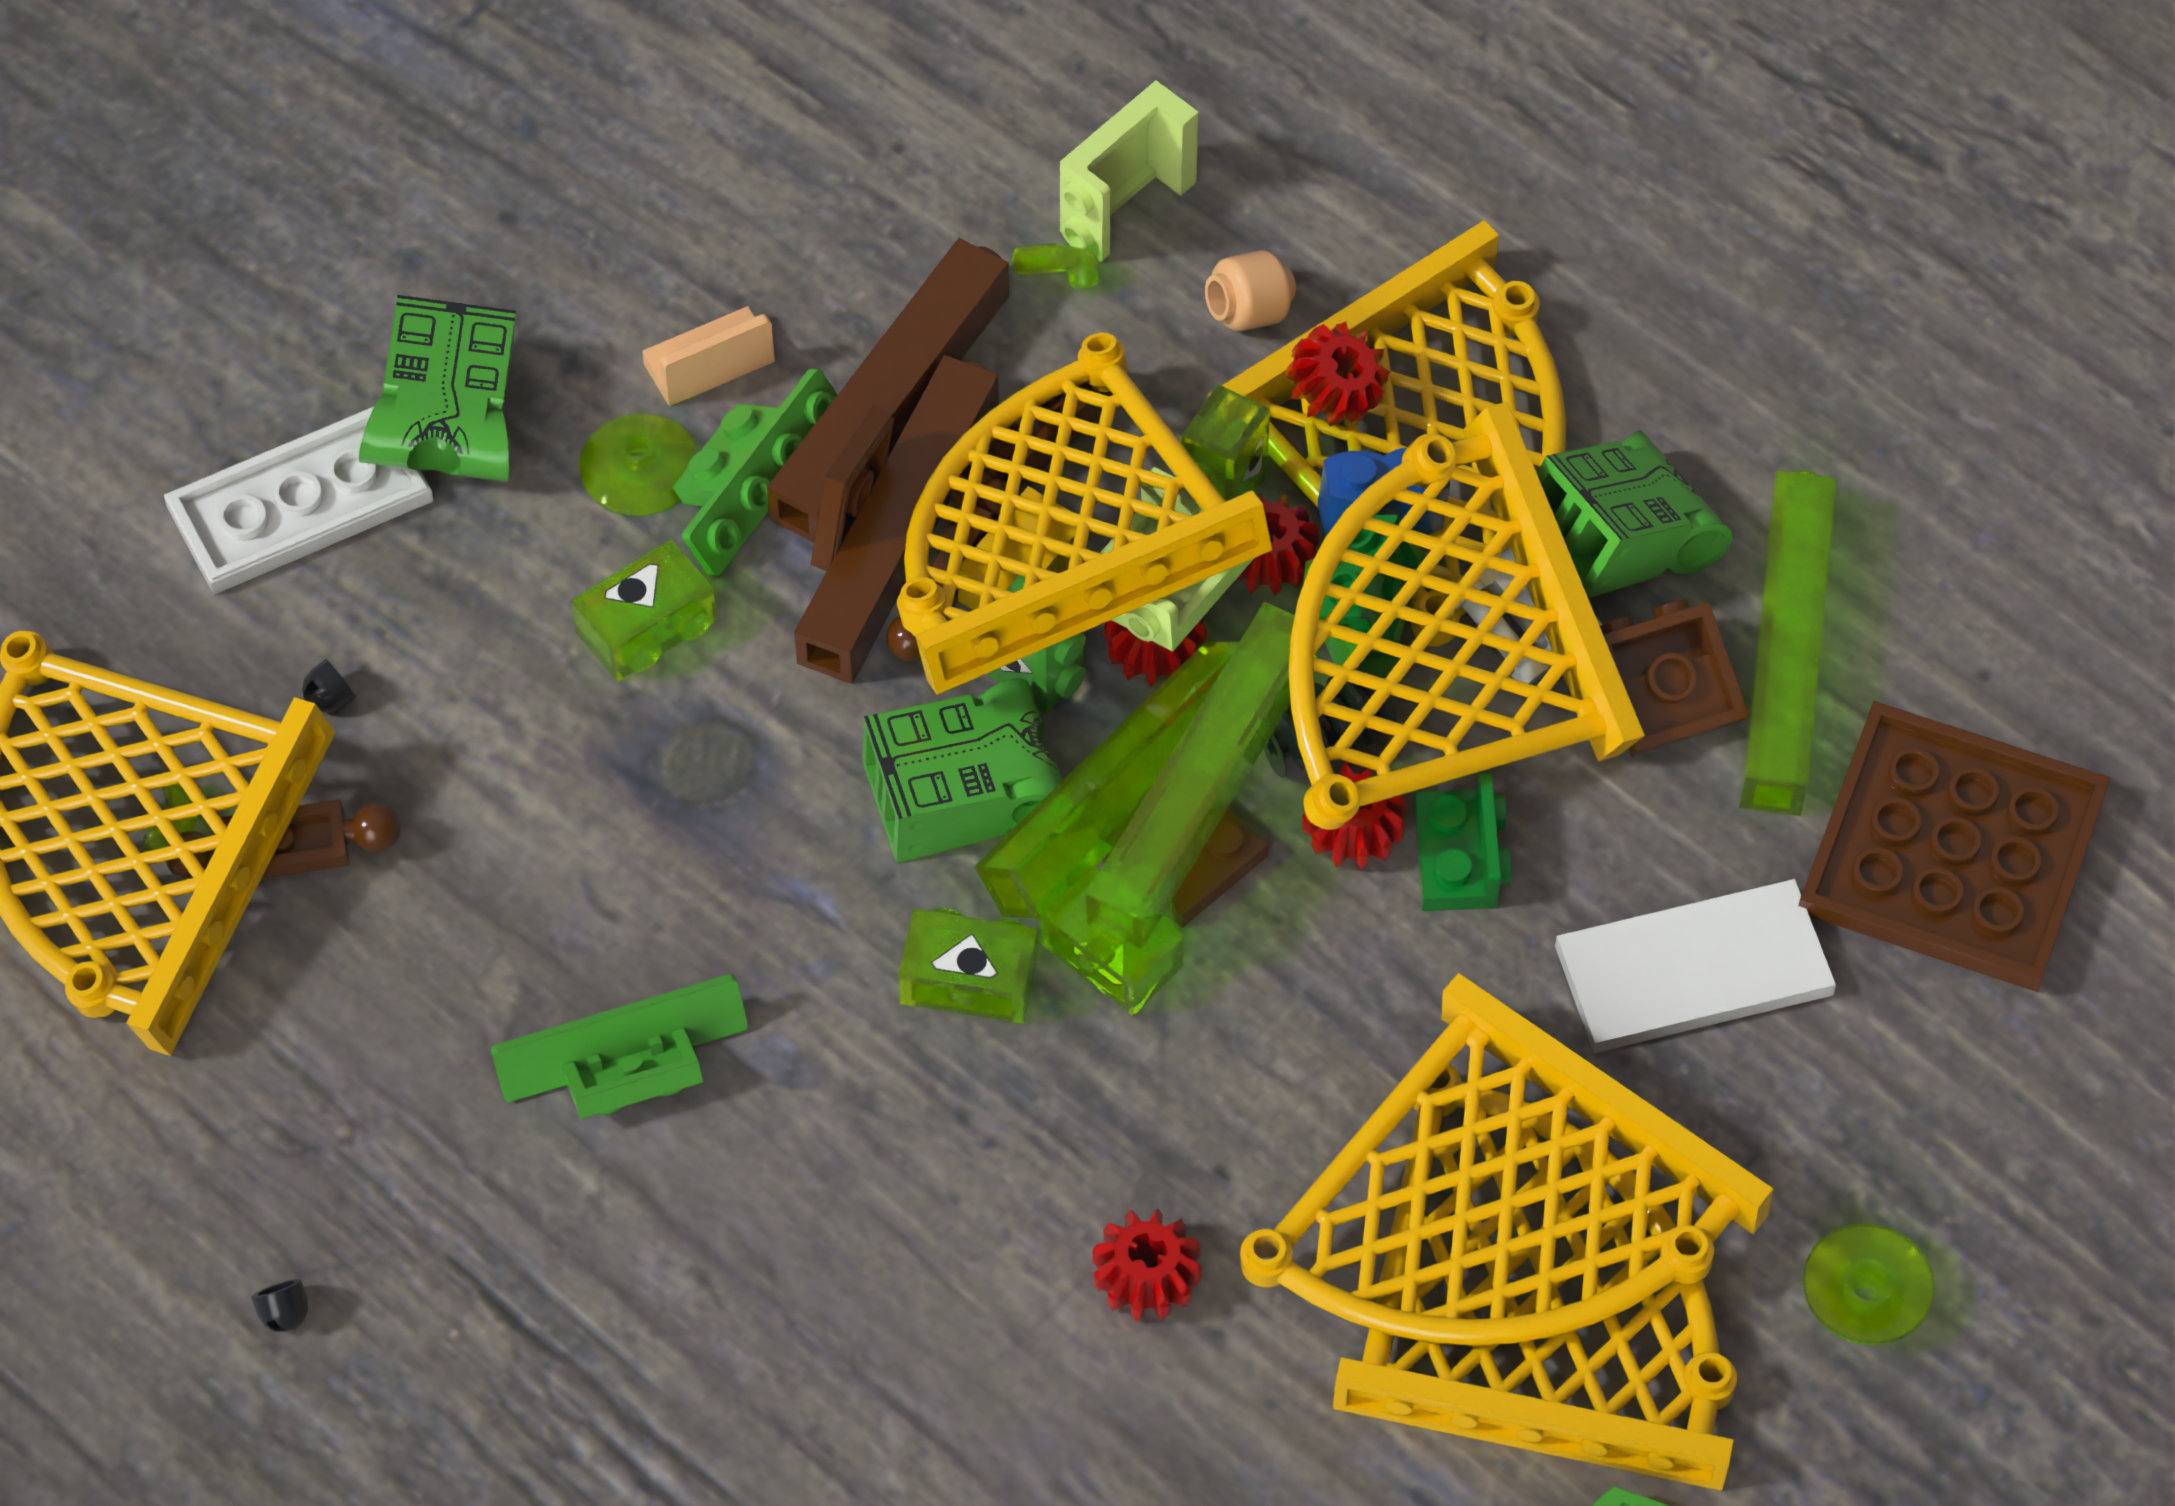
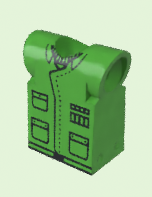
[359,295,516,482]
[1536,430,1733,599]
[862,678,1075,864]

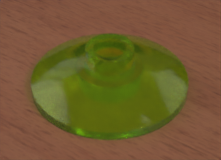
[579,413,697,516]
[1803,1223,1935,1345]

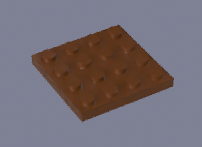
[1798,701,2111,992]

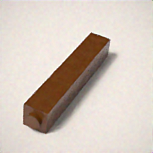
[767,238,1009,543]
[794,355,999,684]

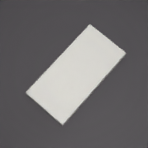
[164,406,433,595]
[1555,879,1836,1054]

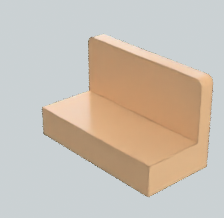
[642,306,775,407]

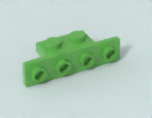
[672,369,838,576]
[491,974,748,1119]

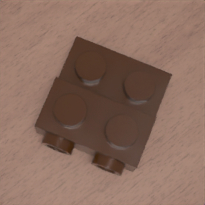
[1600,599,1750,756]

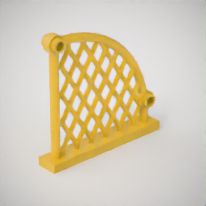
[1206,220,1567,646]
[897,333,1272,695]
[1288,402,1645,830]
[0,631,336,1056]
[1240,973,1773,1346]
[1333,1065,1737,1491]

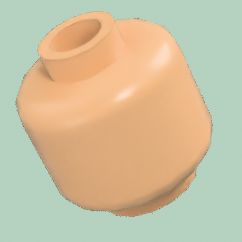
[1205,250,1296,332]

